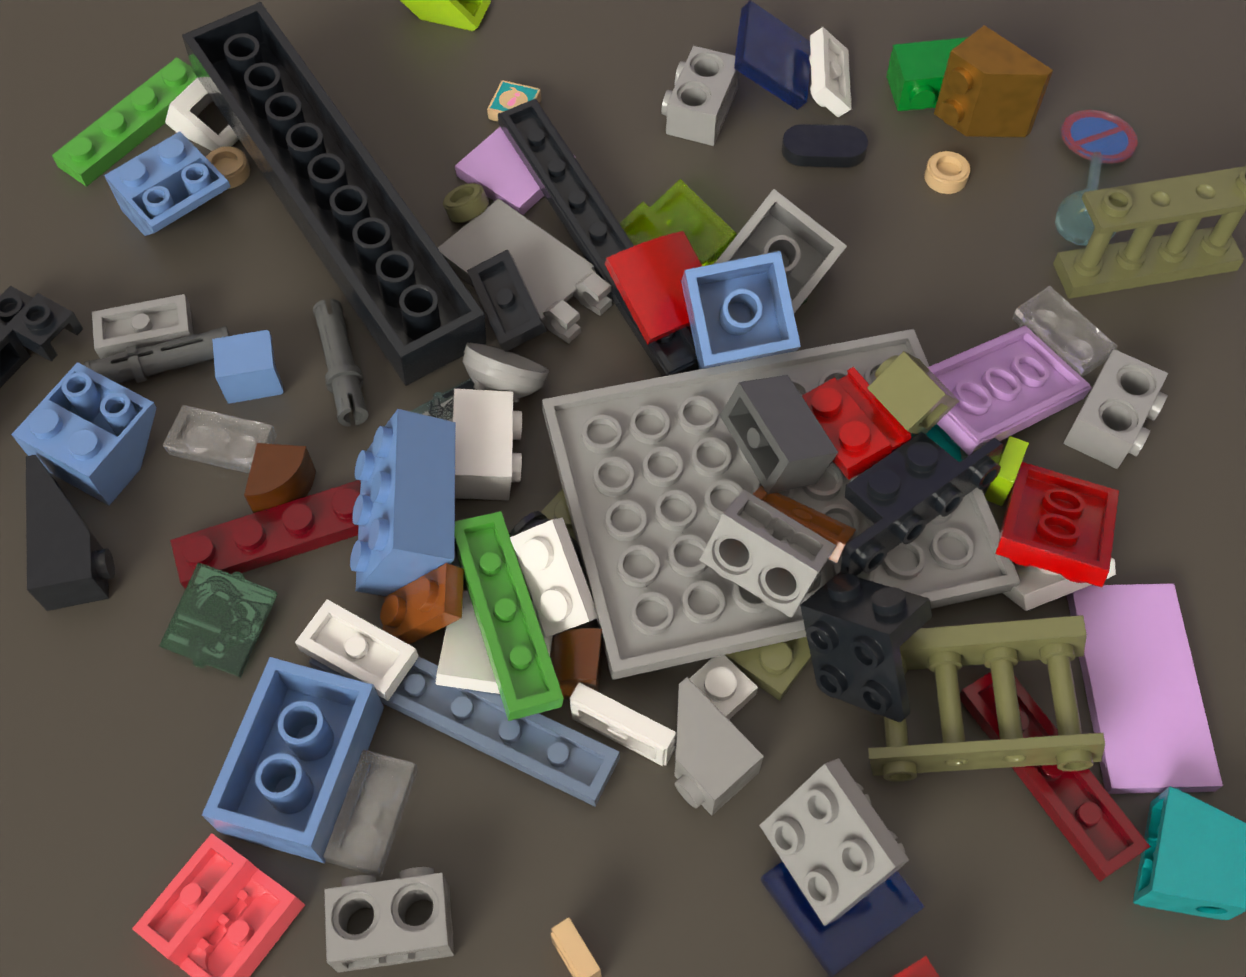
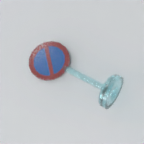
[1055,110,1138,245]

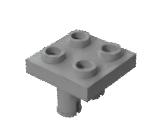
[759,758,909,926]

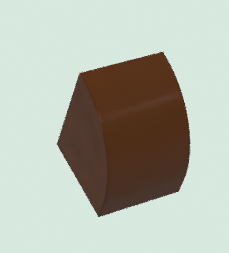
[244,443,316,513]
[550,628,603,700]

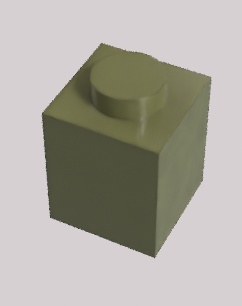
[867,351,959,435]

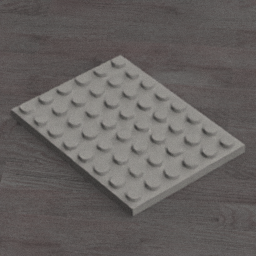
[542,329,1021,680]

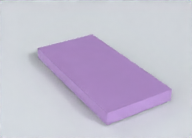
[927,326,1092,455]
[1067,584,1223,794]

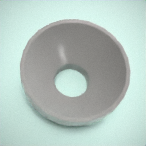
[462,343,549,403]

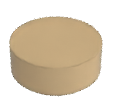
[206,146,250,189]
[924,151,971,194]

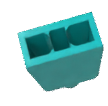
[1133,786,1246,920]

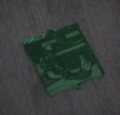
[159,562,278,678]

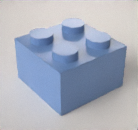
[681,251,801,369]

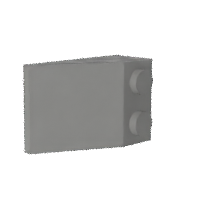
[715,189,847,313]

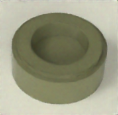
[443,183,489,222]

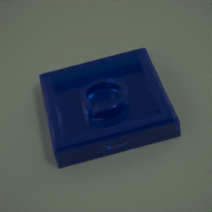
[734,0,811,110]
[761,861,925,977]

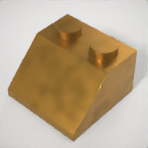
[934,25,1053,137]

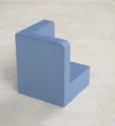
[212,330,284,404]

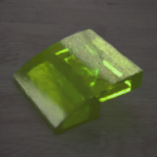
[619,179,737,266]

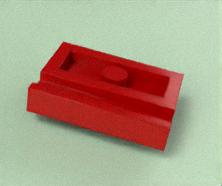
[802,367,911,480]

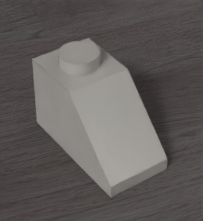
[674,677,764,816]

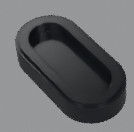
[782,124,868,167]

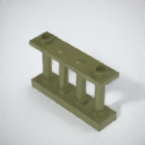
[1053,166,1246,299]
[868,615,1105,782]

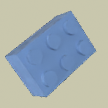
[350,409,456,596]
[202,657,384,863]

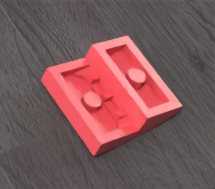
[132,833,305,977]

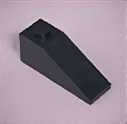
[26,455,115,611]

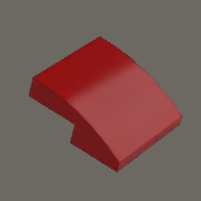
[605,231,702,345]

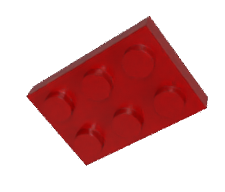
[995,462,1119,587]

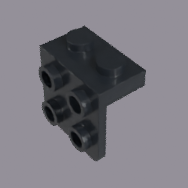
[800,572,932,722]

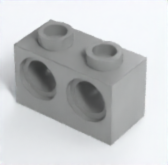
[661,46,741,146]
[1063,348,1168,469]
[699,489,836,618]
[324,867,455,973]

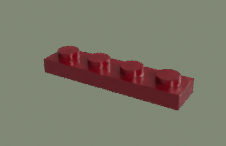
[170,480,361,591]
[960,672,1151,882]

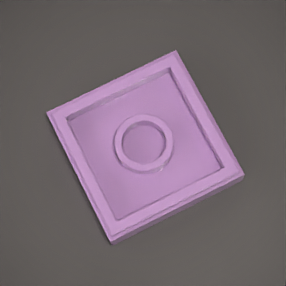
[455,127,576,215]

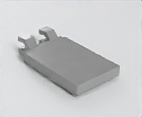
[438,198,612,344]

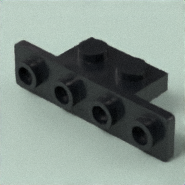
[840,432,1003,576]

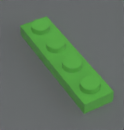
[52,57,197,187]
[454,511,564,721]

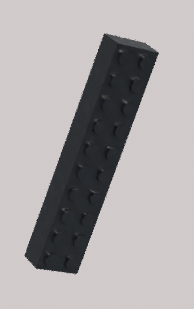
[182,2,486,386]

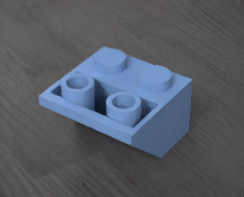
[104,131,231,236]
[11,362,157,506]

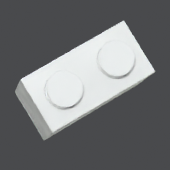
[453,389,522,501]

